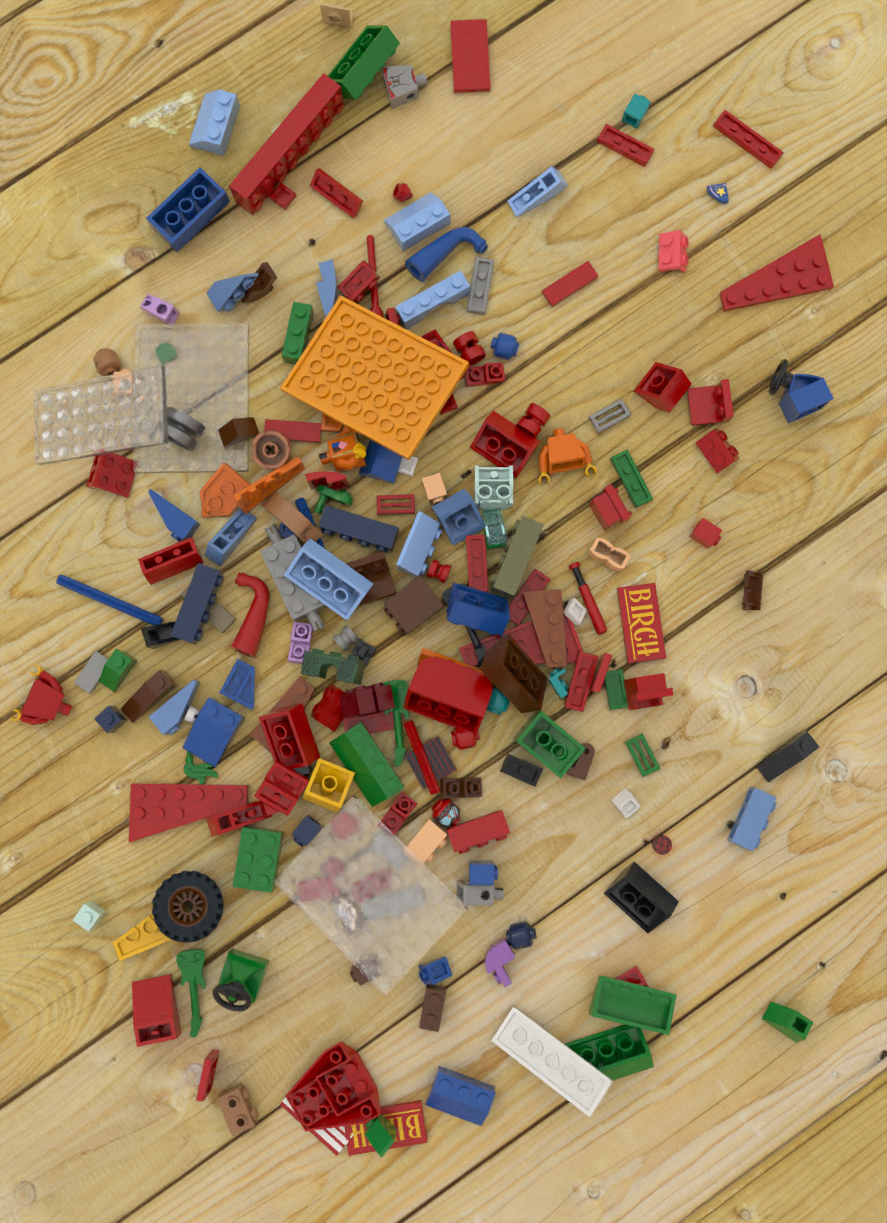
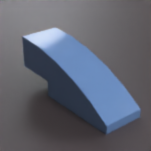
[316,259,338,317]

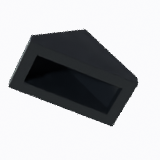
[141,621,181,649]

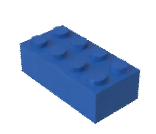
[146,167,230,252]

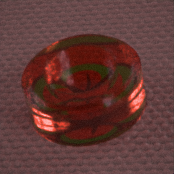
[651,834,672,855]

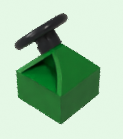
[213,948,269,1011]

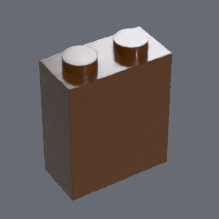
[384,576,444,635]

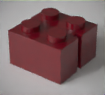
[339,682,395,719]

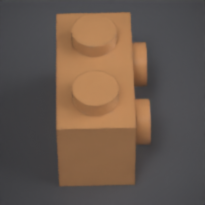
[217,1083,258,1137]

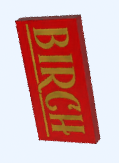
[616,583,666,664]
[344,1100,428,1156]

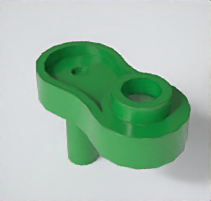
[314,485,353,514]

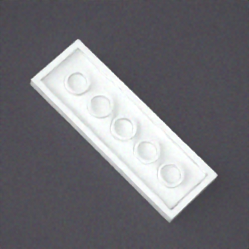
[491,1007,613,1117]

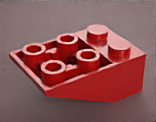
[132,974,182,1047]

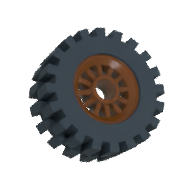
[152,871,224,943]

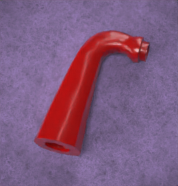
[230,572,270,658]

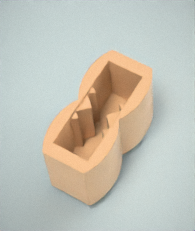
[588,538,630,572]

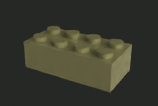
[490,516,544,600]

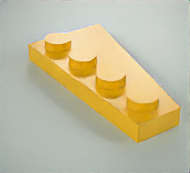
[113,894,191,961]

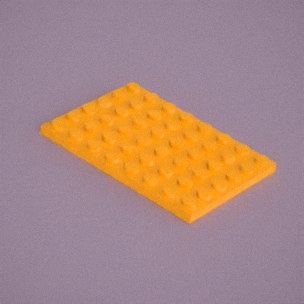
[280,295,469,461]

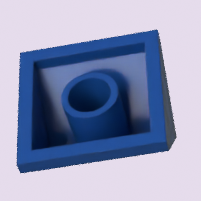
[359,440,403,484]

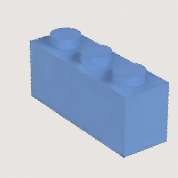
[727,787,776,851]

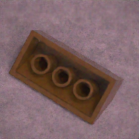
[481,634,547,714]

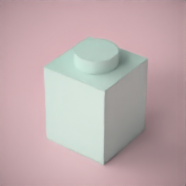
[73,901,106,932]

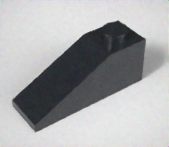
[756,731,819,782]

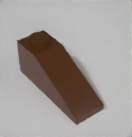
[120,670,177,723]

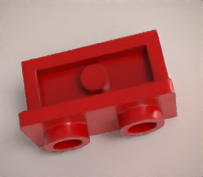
[338,260,380,304]
[696,428,739,473]
[311,684,346,732]

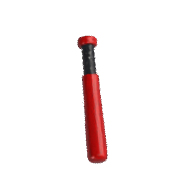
[568,562,607,635]

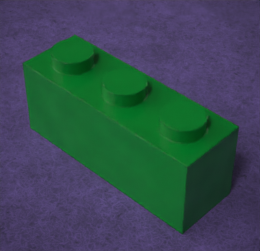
[282,302,314,364]

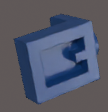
[418,957,452,985]

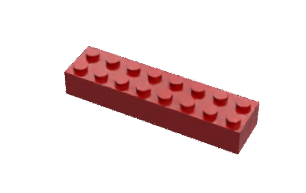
[229,73,344,215]

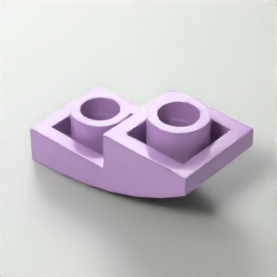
[288,621,313,665]

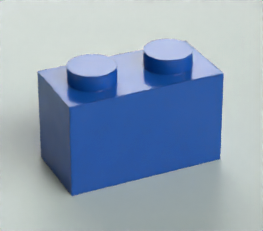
[469,860,498,885]

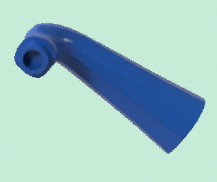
[405,227,488,282]

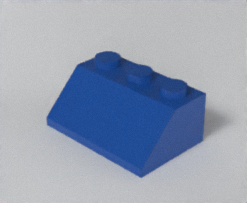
[446,582,510,636]
[425,1066,496,1126]

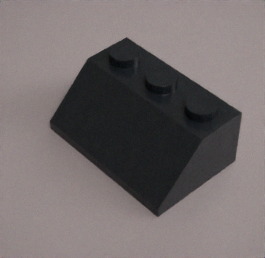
[604,861,679,933]

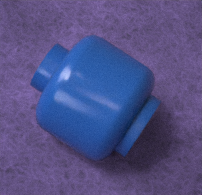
[490,332,519,360]

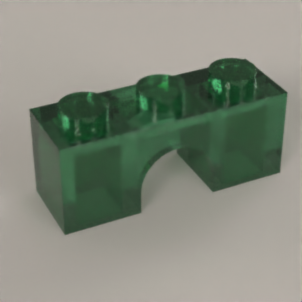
[301,649,365,685]

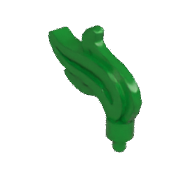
[184,751,218,785]

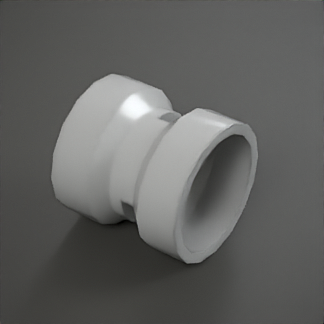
[332,625,359,652]

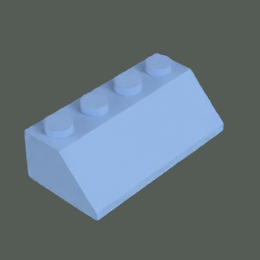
[284,539,373,620]

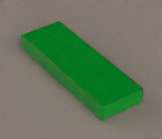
[610,449,653,509]

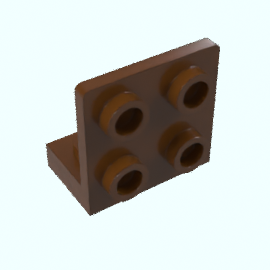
[347,552,396,605]

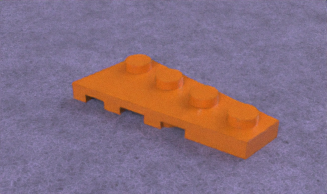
[233,457,305,514]

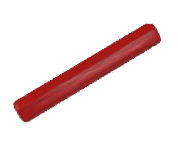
[404,721,440,795]

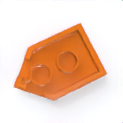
[200,462,251,518]

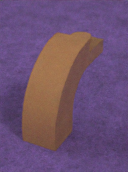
[261,491,323,544]

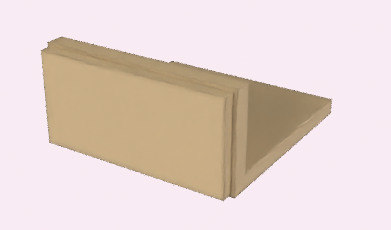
[320,3,354,28]

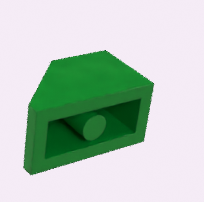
[99,649,137,692]
[364,1115,397,1158]

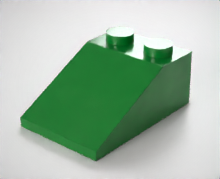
[513,710,586,778]

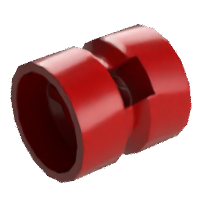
[453,331,486,366]
[516,403,551,438]

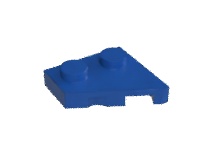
[219,659,255,710]

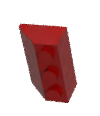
[470,410,541,479]
[259,703,320,769]

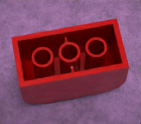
[403,657,492,735]

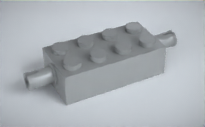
[260,524,327,632]

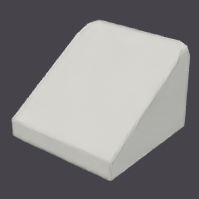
[611,789,641,819]

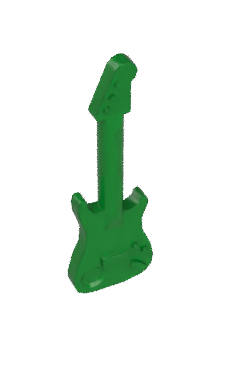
[383,680,409,767]
[176,949,206,1038]

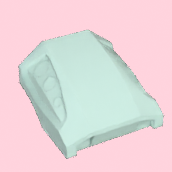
[475,466,513,510]

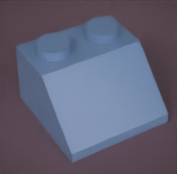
[432,489,486,546]

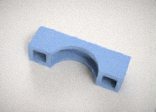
[395,271,470,329]

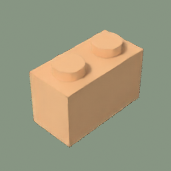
[404,818,448,865]

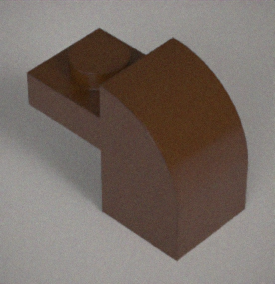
[241,262,277,303]

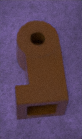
[566,743,595,780]

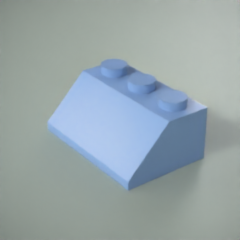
[189,89,240,156]
[384,192,450,251]
[396,511,442,578]

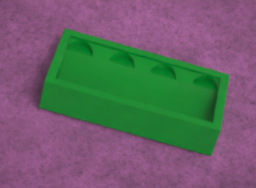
[588,975,677,1035]

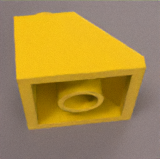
[302,758,355,814]

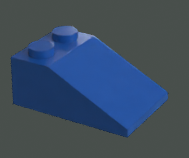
[183,697,246,768]

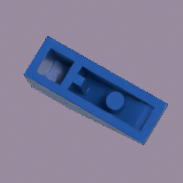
[148,489,200,542]

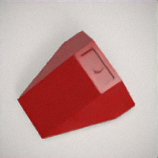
[286,1041,382,1132]

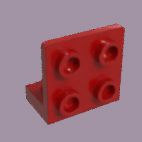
[687,379,734,426]
[86,449,138,497]

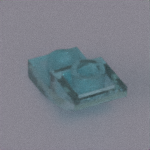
[482,508,507,545]

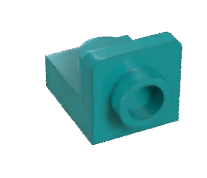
[547,668,568,699]

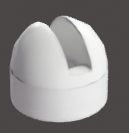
[185,706,200,723]

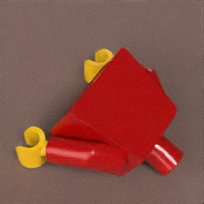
[11,665,72,725]

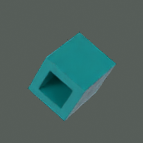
[622,93,651,129]

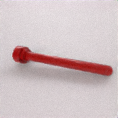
[367,235,384,318]

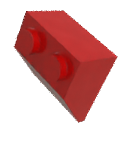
[634,362,692,413]

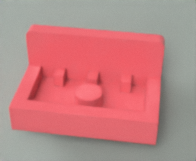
[658,230,689,272]

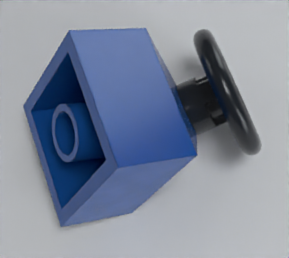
[769,359,834,424]

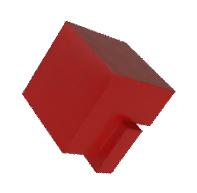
[589,484,632,531]
[624,673,674,710]

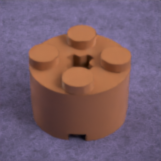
[252,431,293,469]

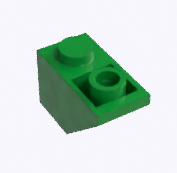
[762,1002,814,1042]

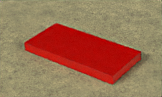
[450,19,490,93]

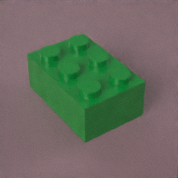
[232,826,284,893]

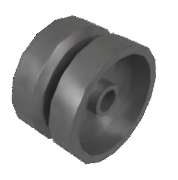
[155,407,206,451]

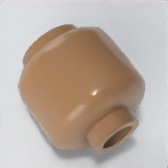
[93,348,121,377]

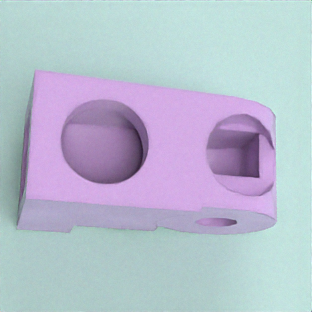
[140,294,180,327]

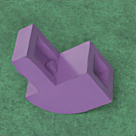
[485,937,515,987]

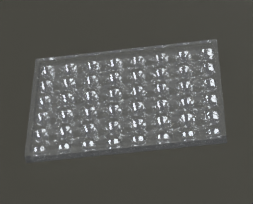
[134,323,249,473]
[274,796,468,996]

